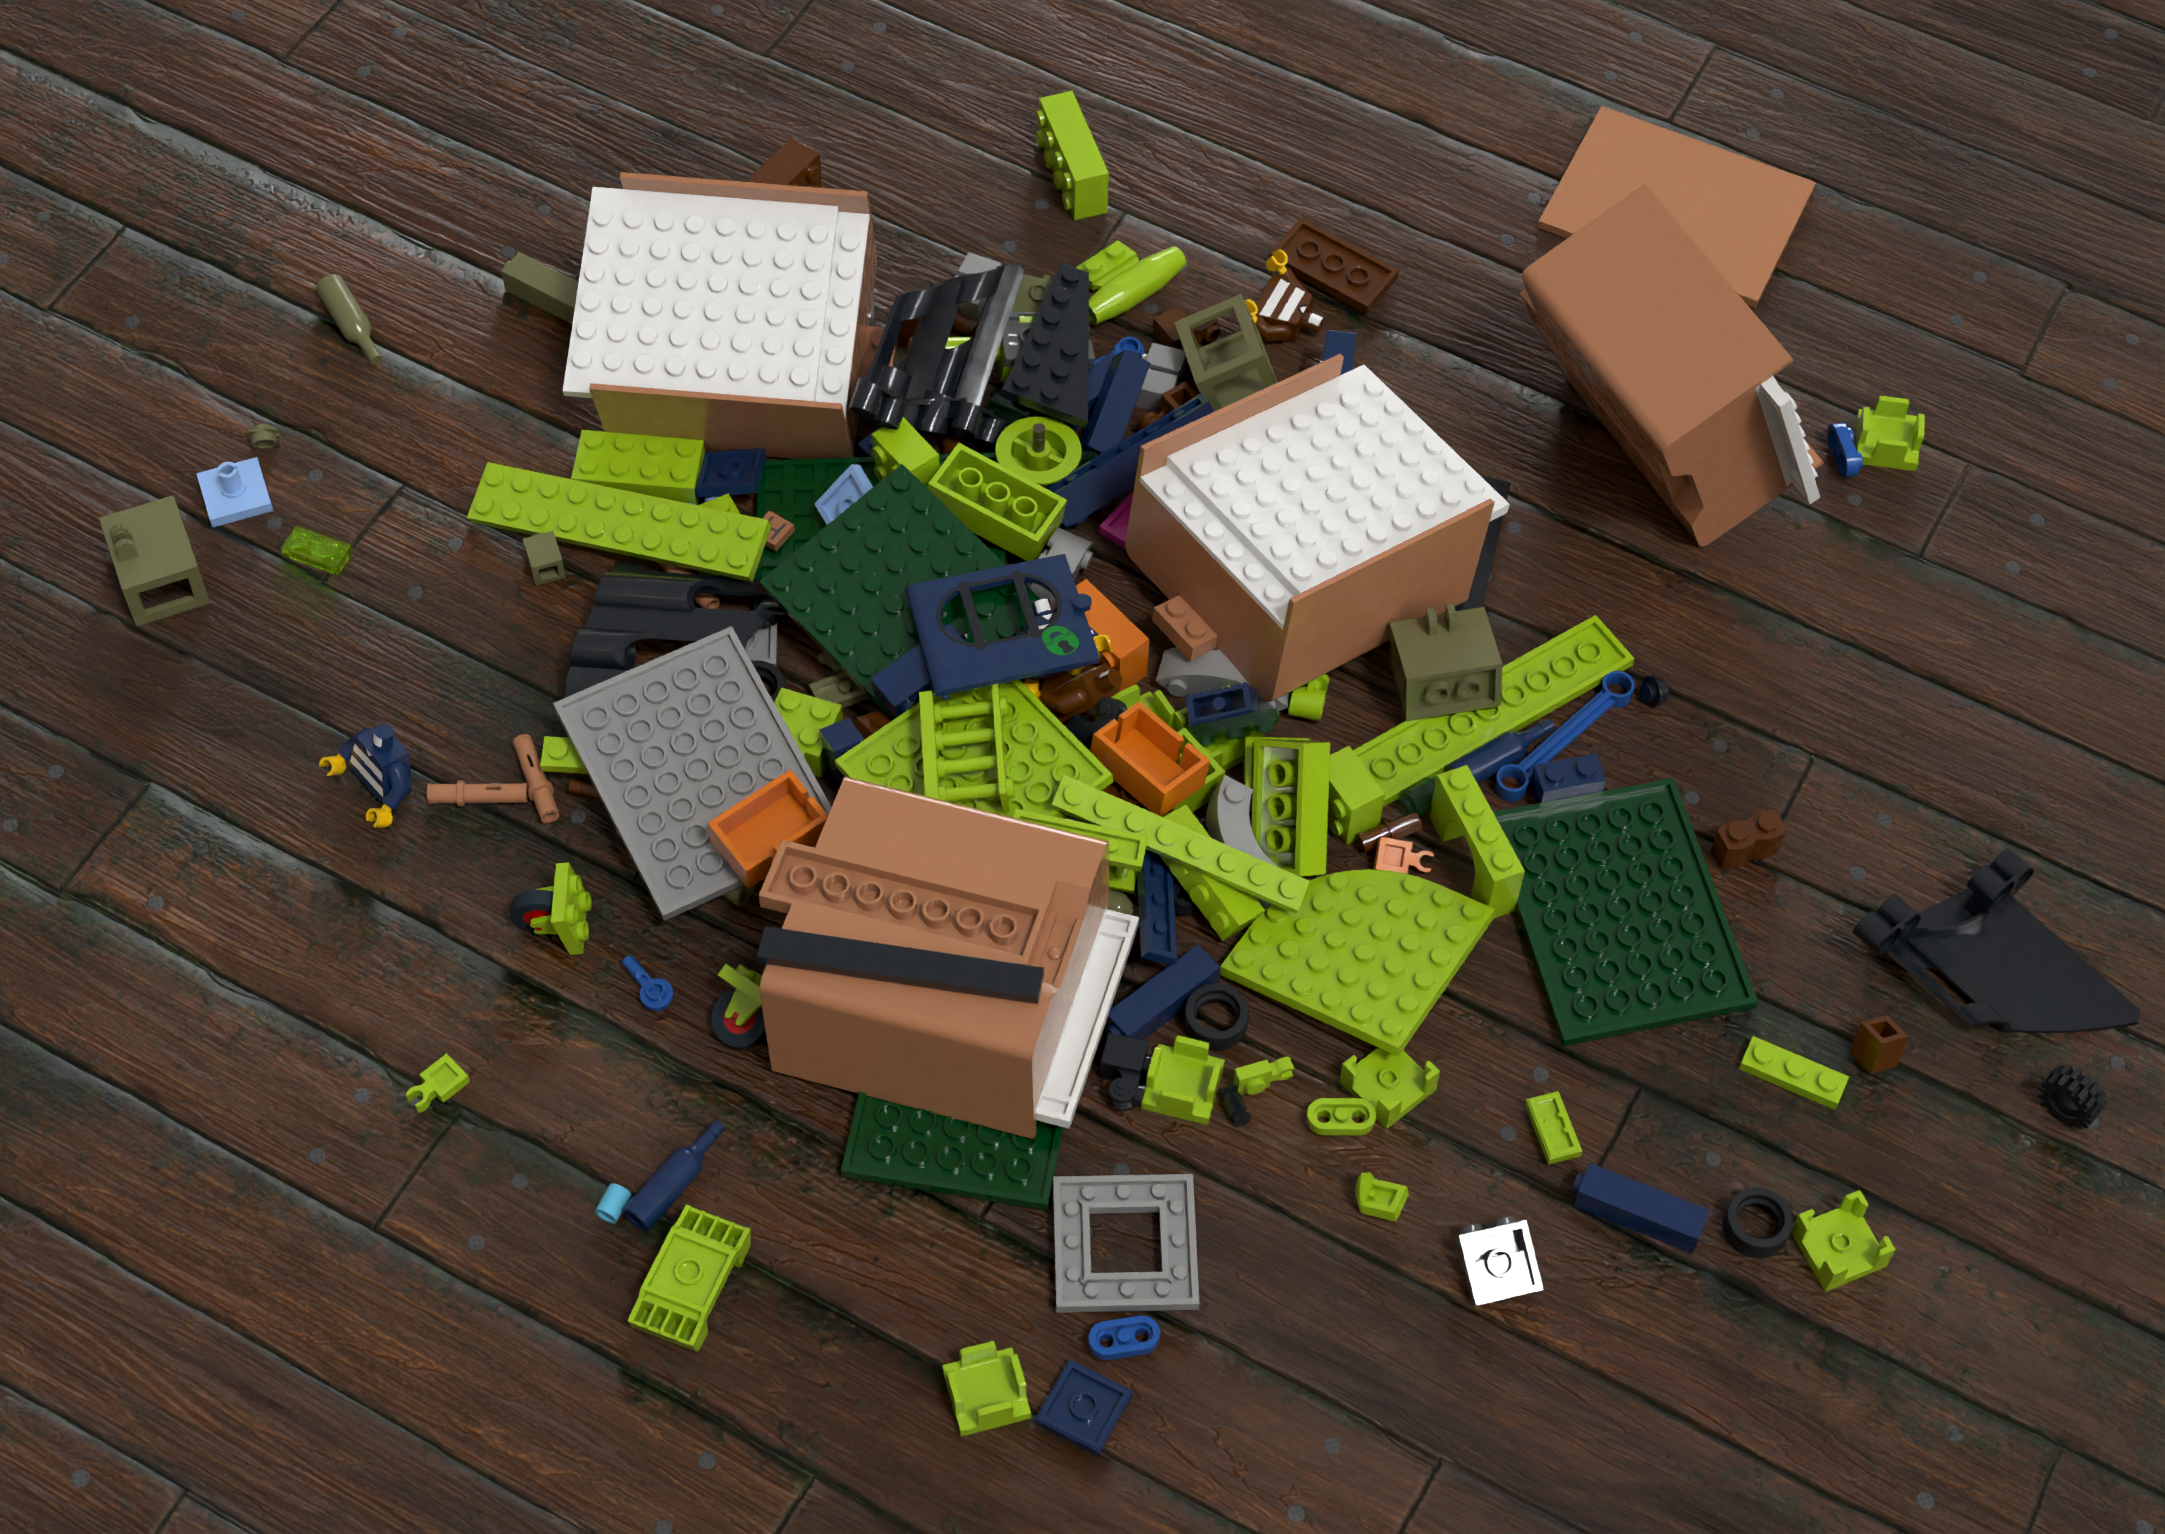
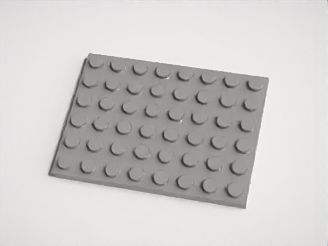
[553,626,832,921]

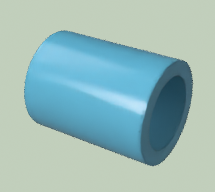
[595,1183,631,1224]

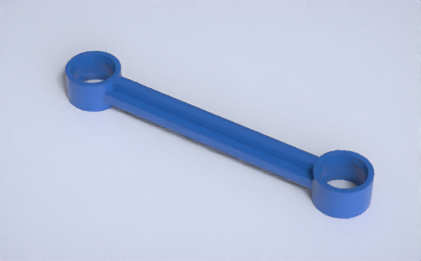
[1494,671,1635,802]

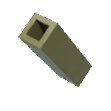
[501,252,579,324]

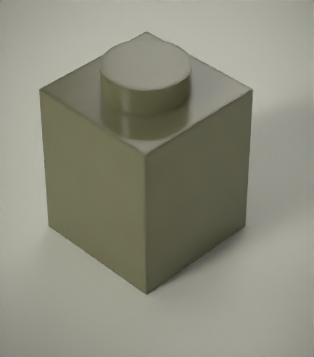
[523,531,566,586]

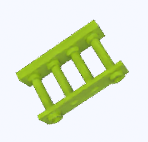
[919,684,1015,812]
[1013,809,1148,894]

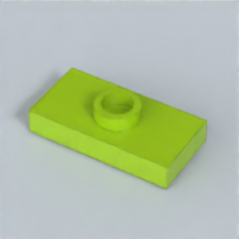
[1525,1091,1582,1165]

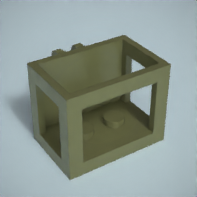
[1174,294,1278,412]
[99,495,210,626]
[1389,604,1503,721]

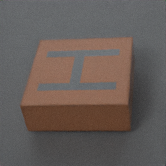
[762,510,795,552]

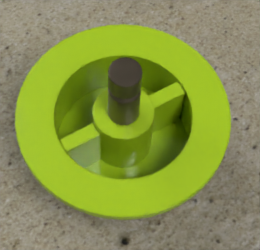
[995,416,1082,488]

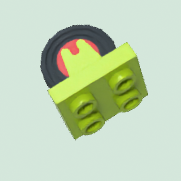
[510,862,592,955]
[711,964,766,1049]

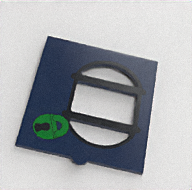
[905,554,1100,701]

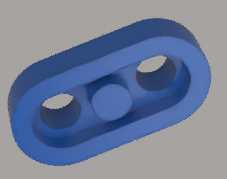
[1827,422,1863,478]
[1088,1316,1160,1360]

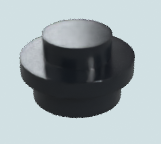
[1640,675,1669,708]

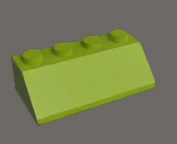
[1251,739,1330,876]

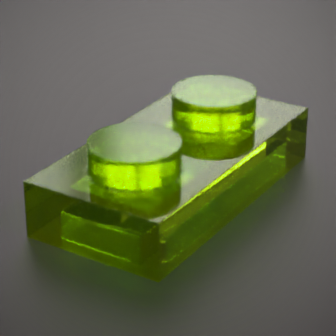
[281,526,353,575]

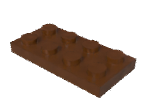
[1269,217,1399,314]

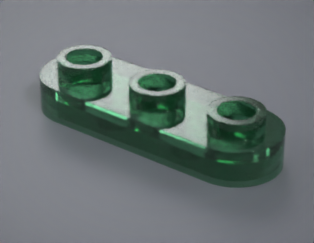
[1187,709,1280,747]

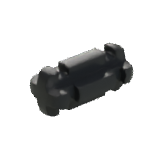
[1219,1084,1251,1127]

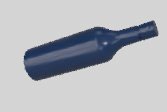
[1444,719,1555,784]
[622,1120,725,1233]

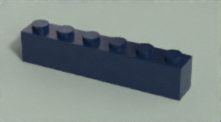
[1045,393,1214,528]

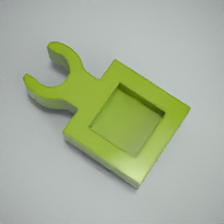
[405,1054,470,1113]
[1233,1057,1294,1095]

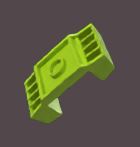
[628,1204,751,1353]

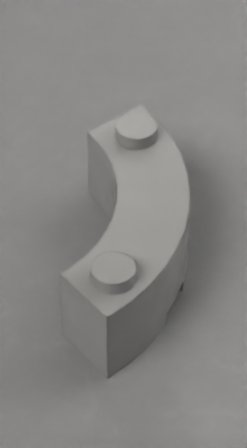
[1027,528,1093,612]
[1156,647,1293,715]
[1206,775,1280,909]

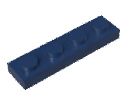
[1137,849,1177,965]

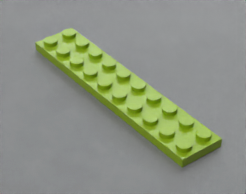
[467,462,772,582]
[1353,615,1635,807]

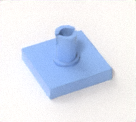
[196,457,273,528]
[815,464,873,525]

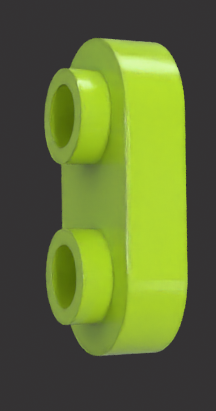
[1306,1098,1376,1136]

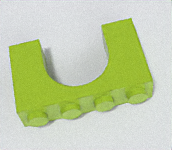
[1429,765,1525,919]

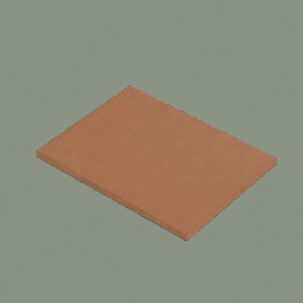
[1537,106,1816,308]

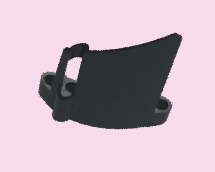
[1853,848,2141,1033]

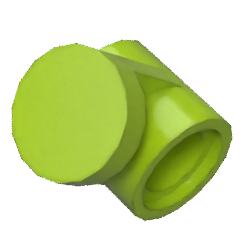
[1288,674,1330,722]

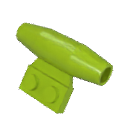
[1075,240,1186,325]

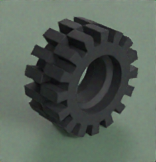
[2037,1064,2107,1129]

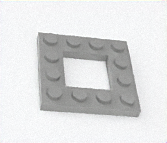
[1053,1174,1200,1313]

